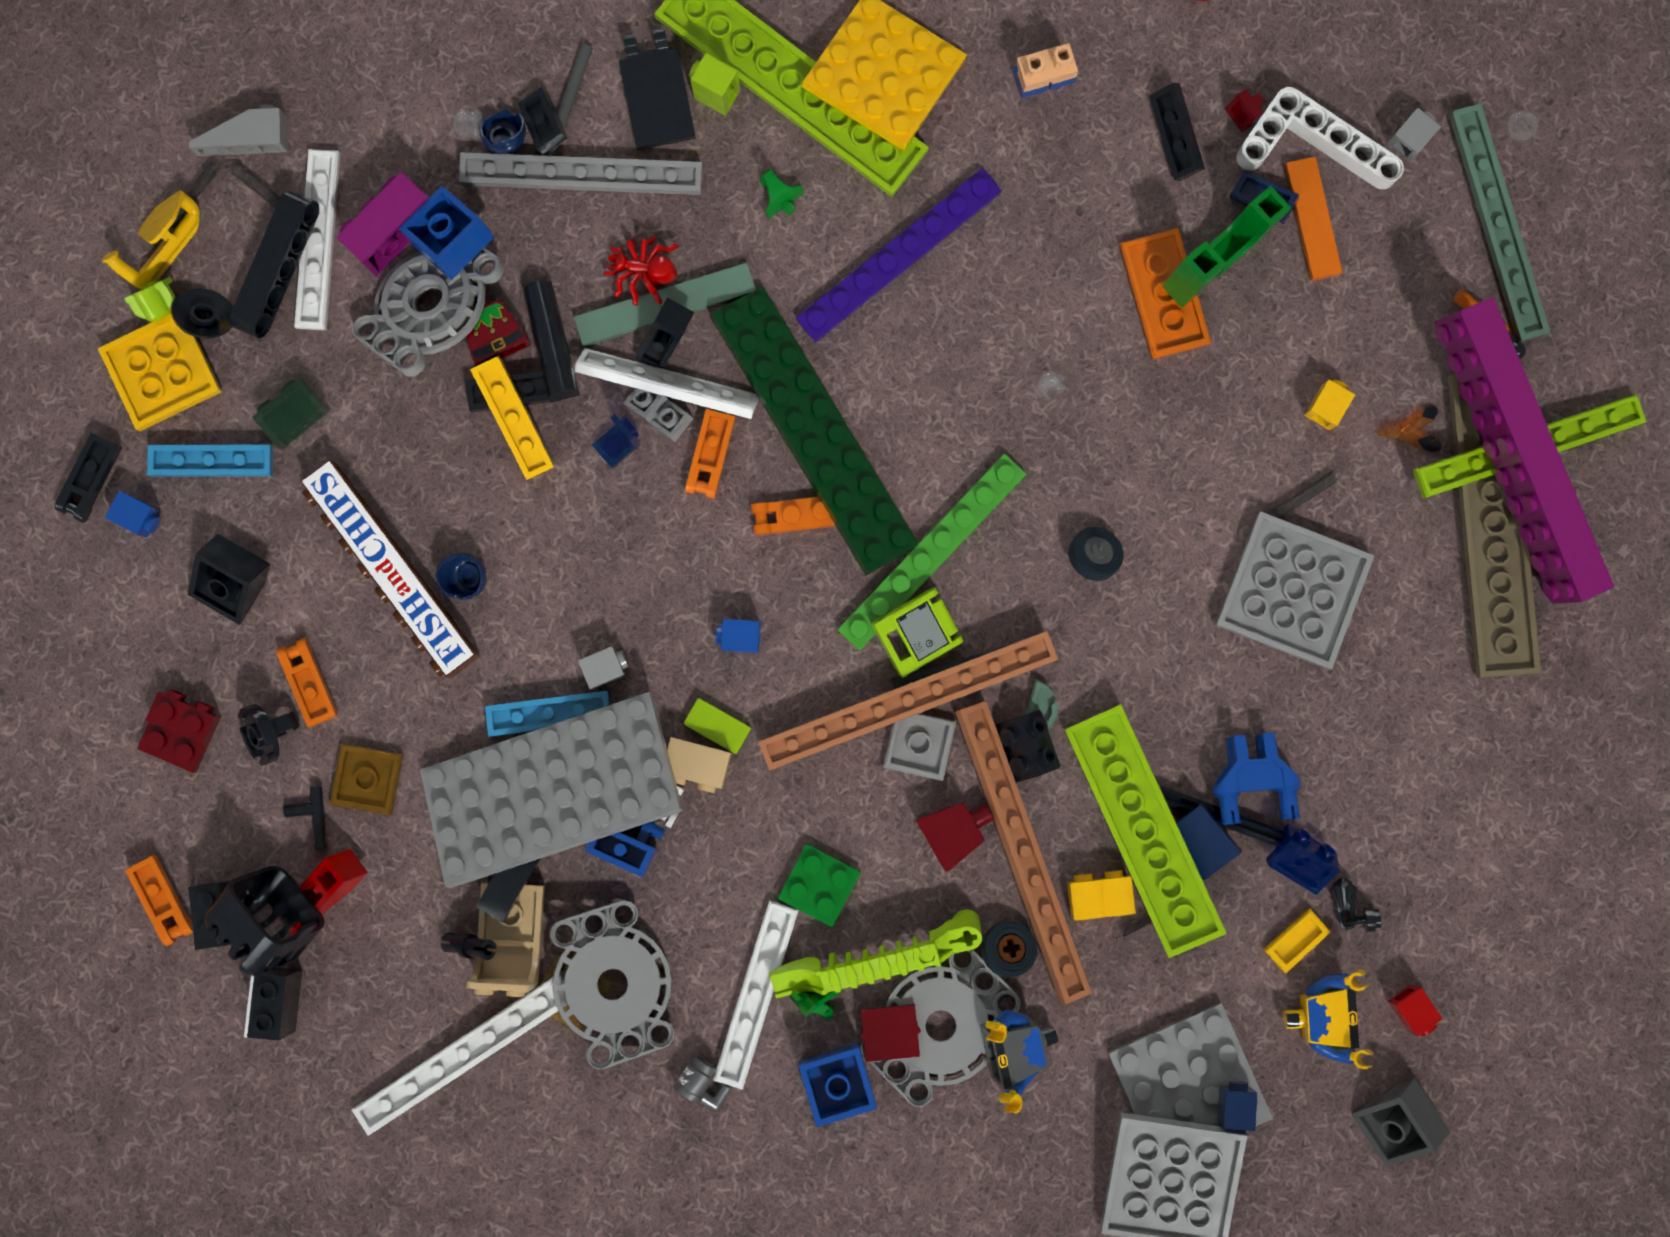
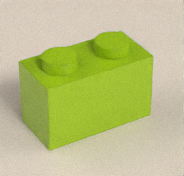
[689,53,740,116]

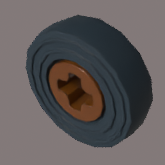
[981,921,1037,978]

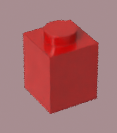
[1388,984,1443,1037]

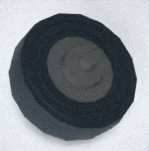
[1068,527,1124,581]

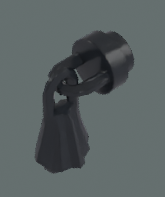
[1330,878,1381,932]

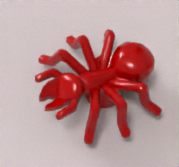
[603,236,678,306]

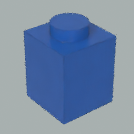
[104,491,161,538]
[716,619,761,654]

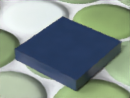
[1176,803,1242,881]

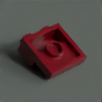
[137,689,221,773]

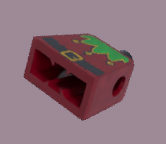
[464,295,532,366]

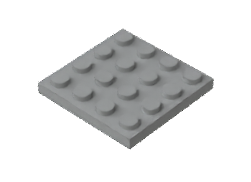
[1215,511,1375,670]
[1107,1002,1273,1131]
[1100,1112,1248,1237]

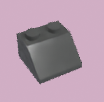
[1351,1078,1450,1166]

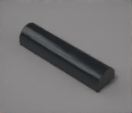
[523,280,580,403]

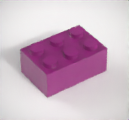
[336,172,429,277]

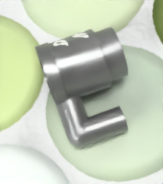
[673,1056,732,1111]

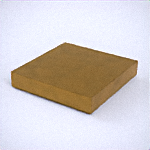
[330,744,404,815]

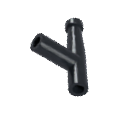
[283,786,327,849]

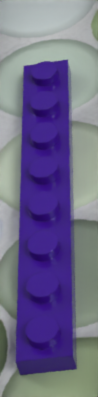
[796,168,1002,343]

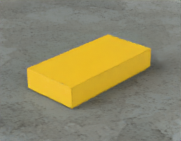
[1263,908,1331,973]

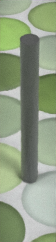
[542,44,593,156]

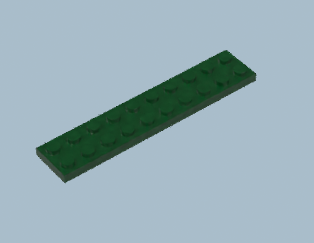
[710,287,918,576]

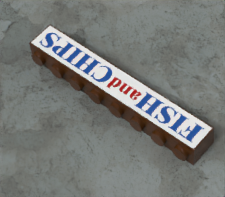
[300,459,481,678]

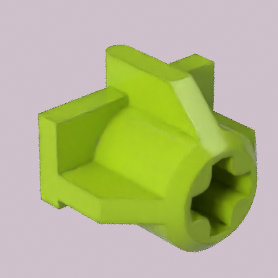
[124,276,175,322]

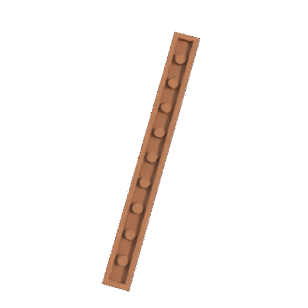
[758,631,1058,771]
[955,701,1092,1005]

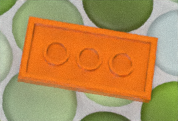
[1119,228,1211,360]

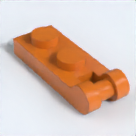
[685,409,736,499]
[751,497,835,536]
[276,637,339,728]
[125,855,193,946]

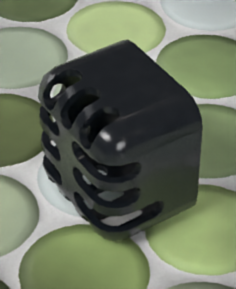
[204,866,325,976]

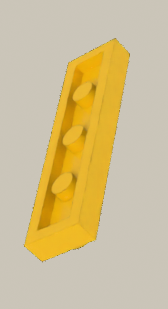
[470,355,555,480]

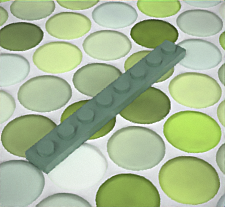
[1449,103,1551,342]

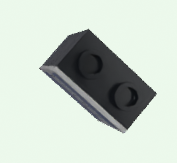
[244,967,302,1041]

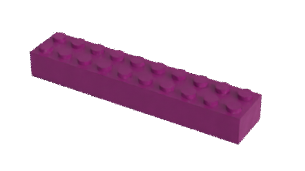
[1434,297,1615,604]

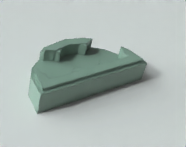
[1025,679,1058,730]

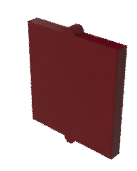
[860,1004,921,1062]

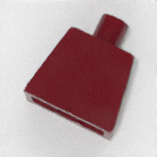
[915,802,994,872]

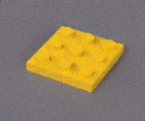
[97,313,222,431]

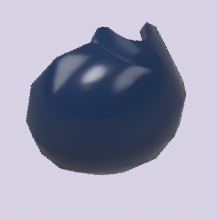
[479,109,526,154]
[436,553,487,600]

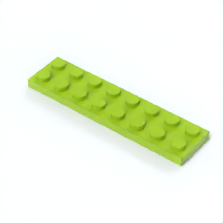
[1065,704,1227,958]

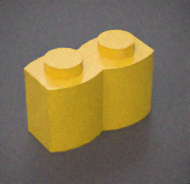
[1067,870,1136,921]

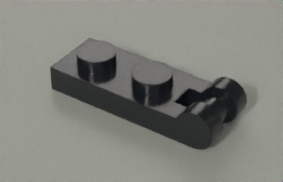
[54,433,123,523]

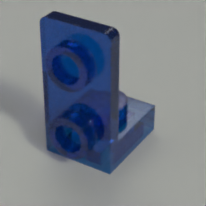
[592,413,640,469]

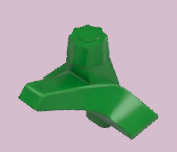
[760,169,804,220]
[790,989,843,1019]

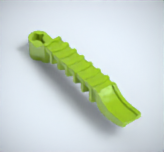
[769,909,982,999]

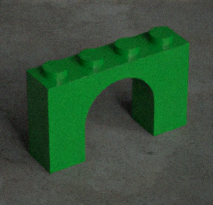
[1162,185,1291,308]

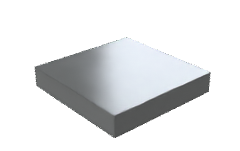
[883,713,957,781]

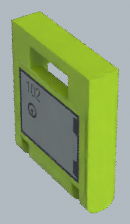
[871,587,964,678]

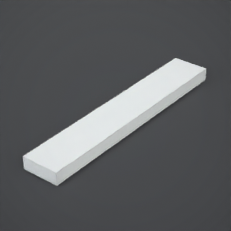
[294,149,341,331]
[575,348,759,419]
[713,900,799,1090]

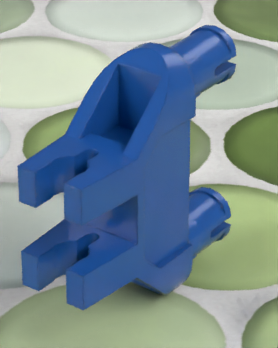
[1212,732,1301,825]

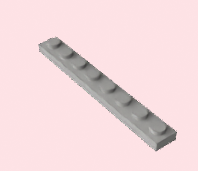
[459,152,703,195]

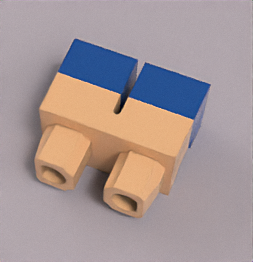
[1013,43,1078,98]

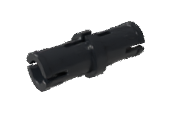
[440,932,497,960]

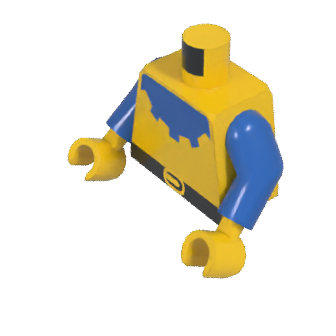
[1283,969,1374,1069]

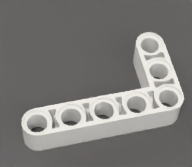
[1236,87,1404,189]

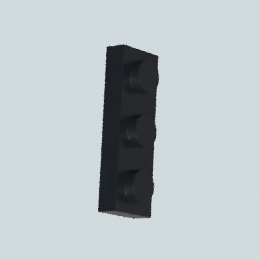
[1149,83,1205,181]
[465,371,562,413]

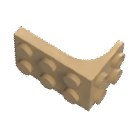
[466,882,545,997]

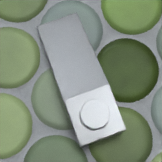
[189,104,288,156]

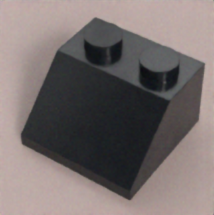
[187,534,270,625]

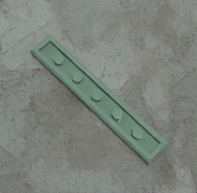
[574,263,756,347]

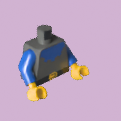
[980,1010,1058,1113]

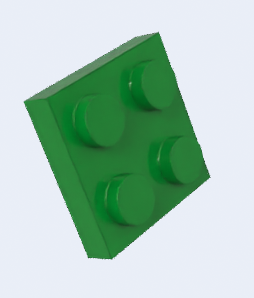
[778,843,861,927]

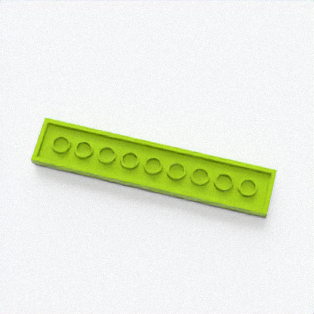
[654,0,929,198]

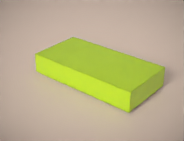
[683,698,752,755]

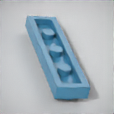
[147,444,273,477]
[485,691,610,737]

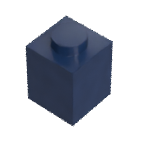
[1218,1081,1257,1131]

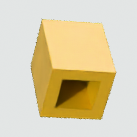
[1304,379,1355,430]

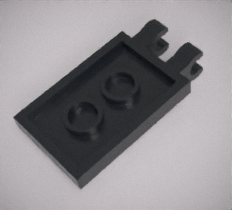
[619,28,696,150]

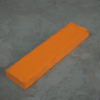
[1284,157,1343,281]

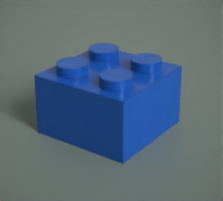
[398,186,494,280]
[798,1042,877,1127]

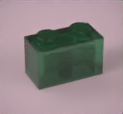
[252,378,330,449]

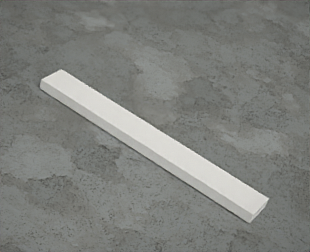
[351,971,567,1136]

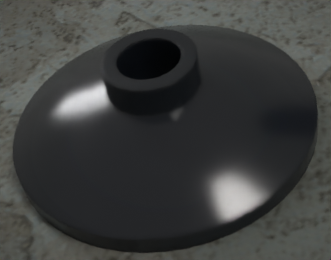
[171,289,233,339]

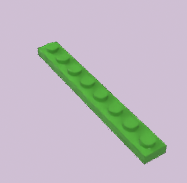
[837,453,1027,651]

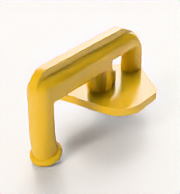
[102,190,200,290]

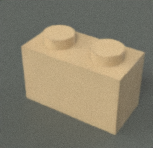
[667,737,732,793]

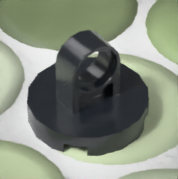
[238,704,300,766]

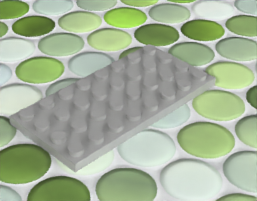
[420,692,683,888]

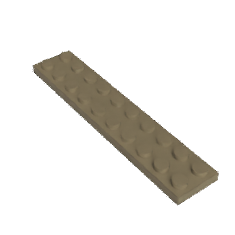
[1448,374,1541,678]

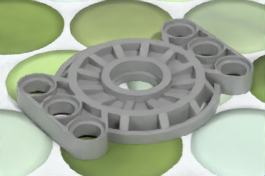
[352,247,504,377]
[549,900,674,1070]
[861,950,1021,1107]

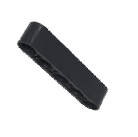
[229,190,320,339]

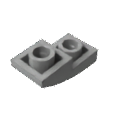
[623,388,693,442]

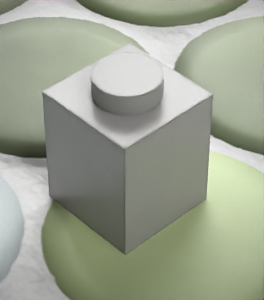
[1387,108,1441,162]
[578,646,629,690]

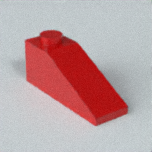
[279,849,368,936]

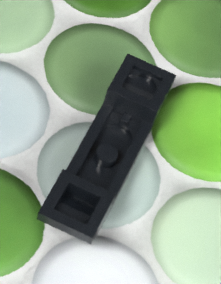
[476,858,542,923]

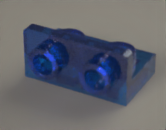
[1266,824,1340,895]

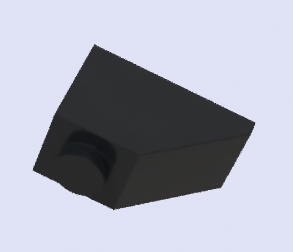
[635,297,694,369]

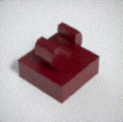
[1225,89,1266,132]

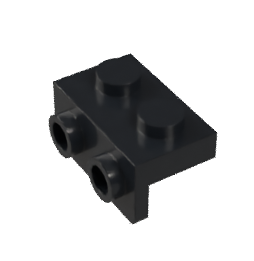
[996,710,1060,783]

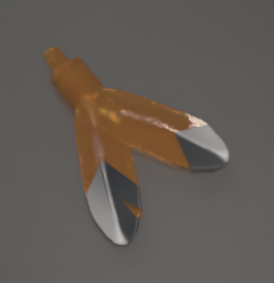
[1378,406,1442,452]

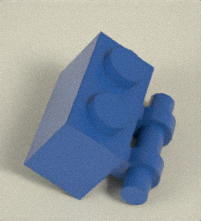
[585,820,666,877]

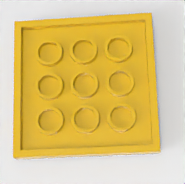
[802,0,967,151]

